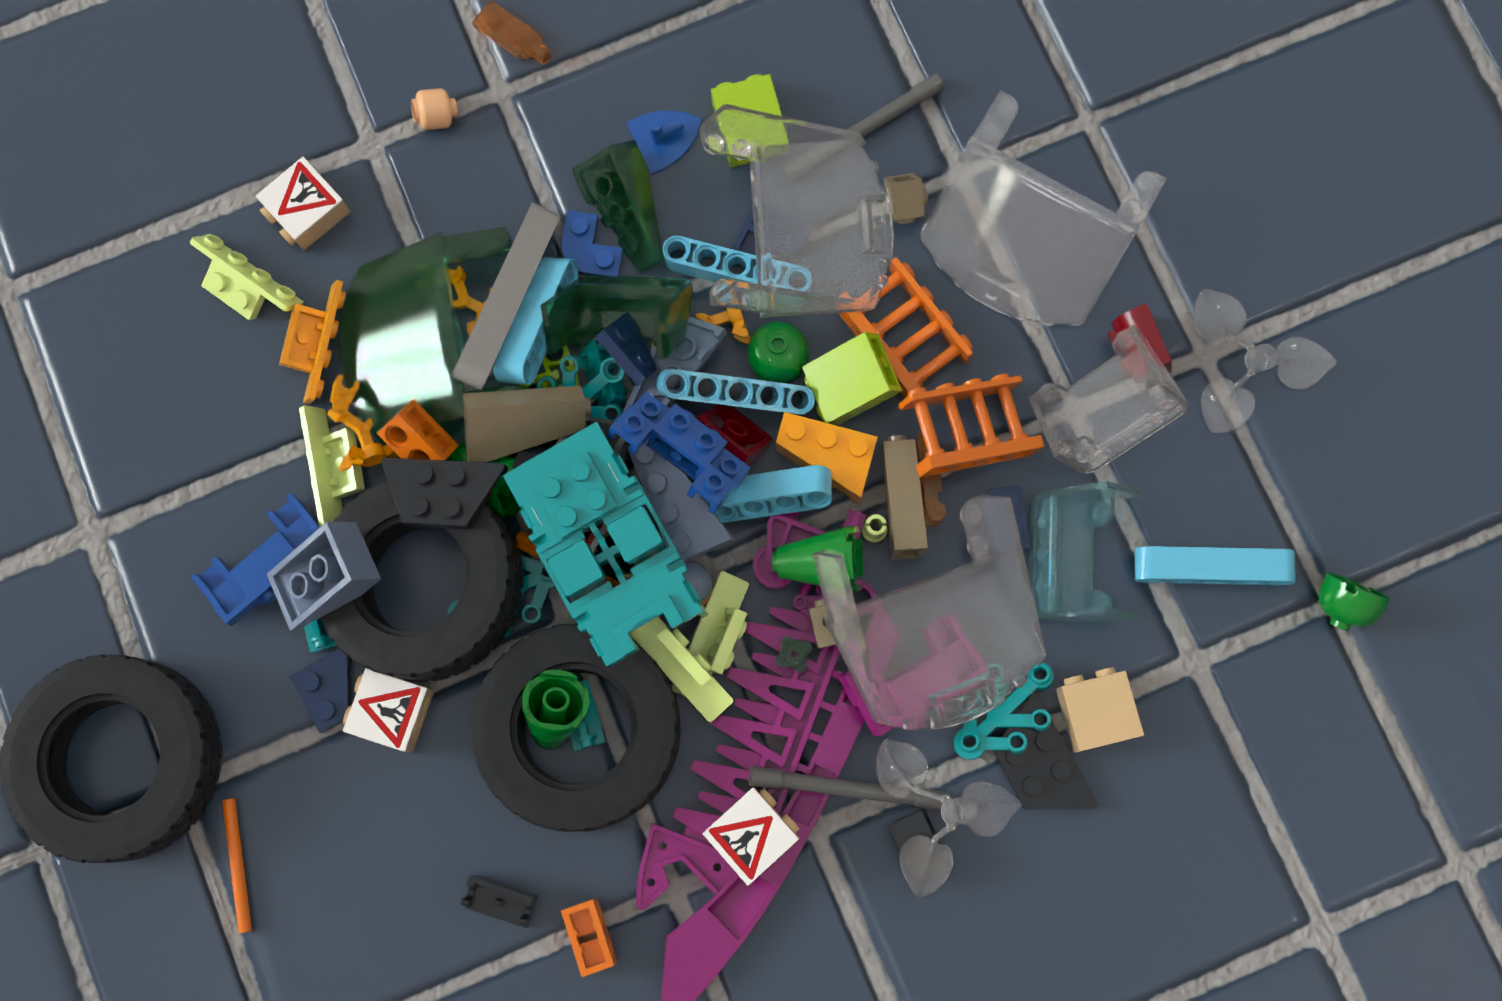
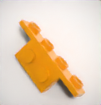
[279,280,346,404]

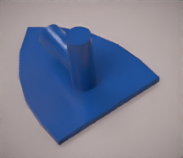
[626,110,702,175]

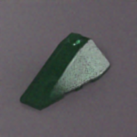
[572,140,664,272]

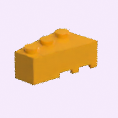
[776,412,878,505]

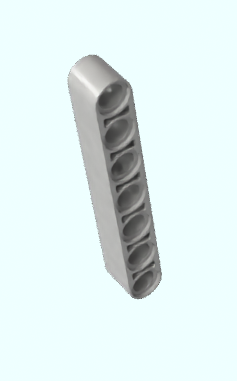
[451,202,560,390]

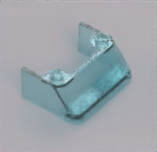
[1028,481,1141,623]

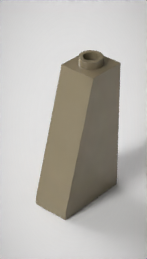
[463,386,591,463]
[881,435,928,560]

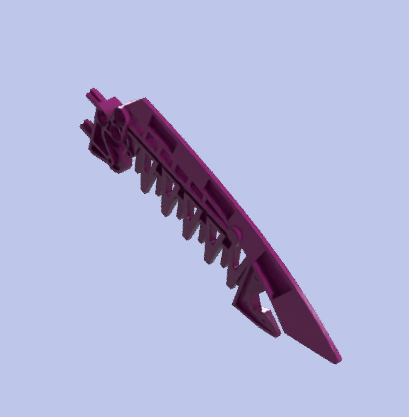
[636,509,899,1001]

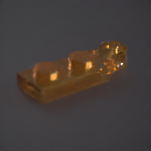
[472,0,552,65]

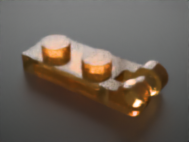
[915,433,946,527]

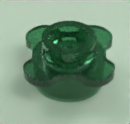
[776,636,812,673]

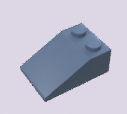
[267,522,381,631]

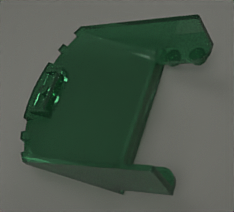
[340,226,526,445]

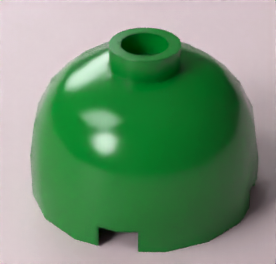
[747,321,809,383]
[1319,572,1390,631]

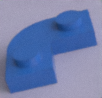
[561,210,624,281]

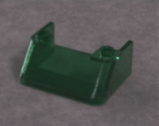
[540,275,693,360]

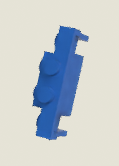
[607,391,751,514]
[190,493,320,626]

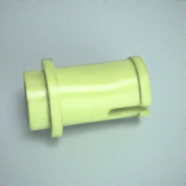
[862,514,887,543]

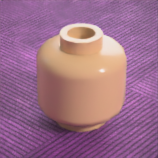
[411,88,457,130]

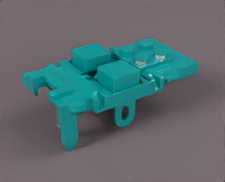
[503,422,708,667]

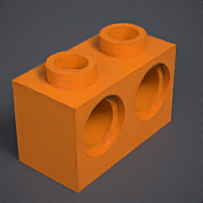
[377,399,459,461]
[561,897,618,977]

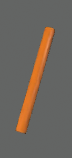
[222,798,252,934]

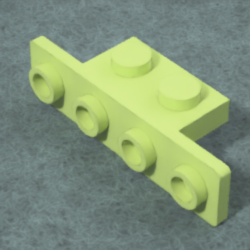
[190,234,304,320]
[299,405,365,527]
[671,571,749,697]
[630,616,733,722]

